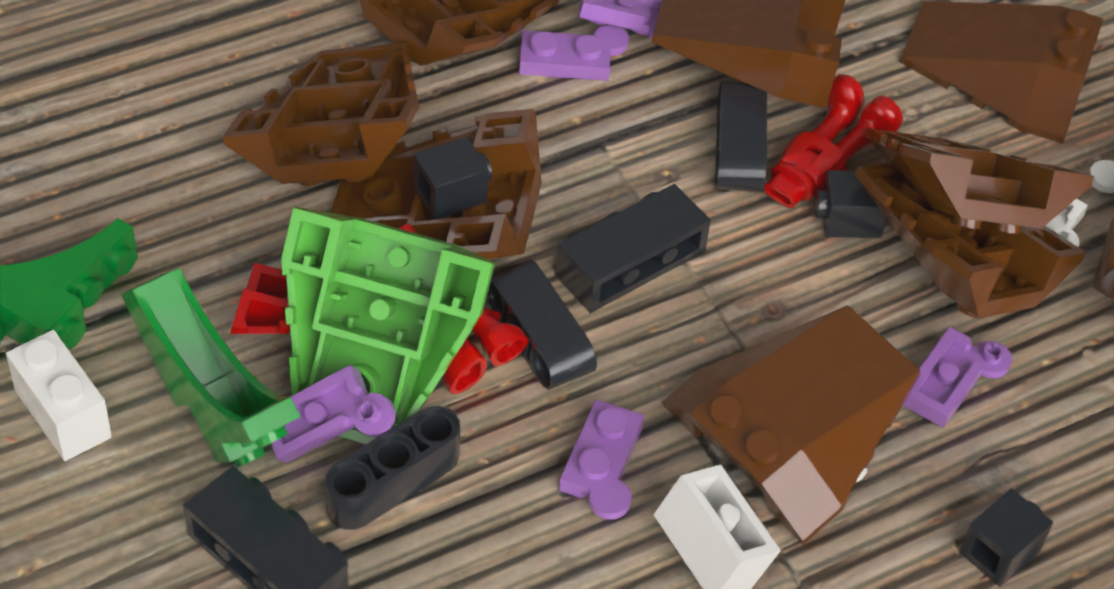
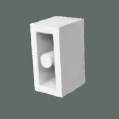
[6,329,112,462]
[654,465,781,589]

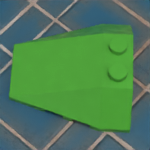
[281,207,495,444]

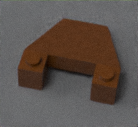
[652,0,845,108]

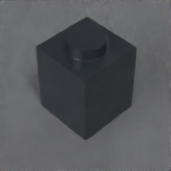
[413,137,492,220]
[814,170,887,238]
[959,488,1053,587]

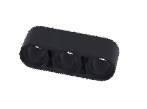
[715,81,767,193]
[486,259,597,390]
[325,406,460,530]

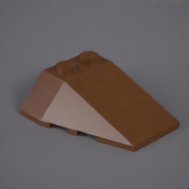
[360,0,560,66]
[900,1,1104,144]
[222,42,419,186]
[331,109,542,259]
[865,127,1094,234]
[855,163,1086,319]
[662,305,920,545]

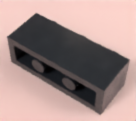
[555,183,711,314]
[183,465,349,589]

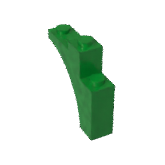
[0,218,138,350]
[121,268,300,467]

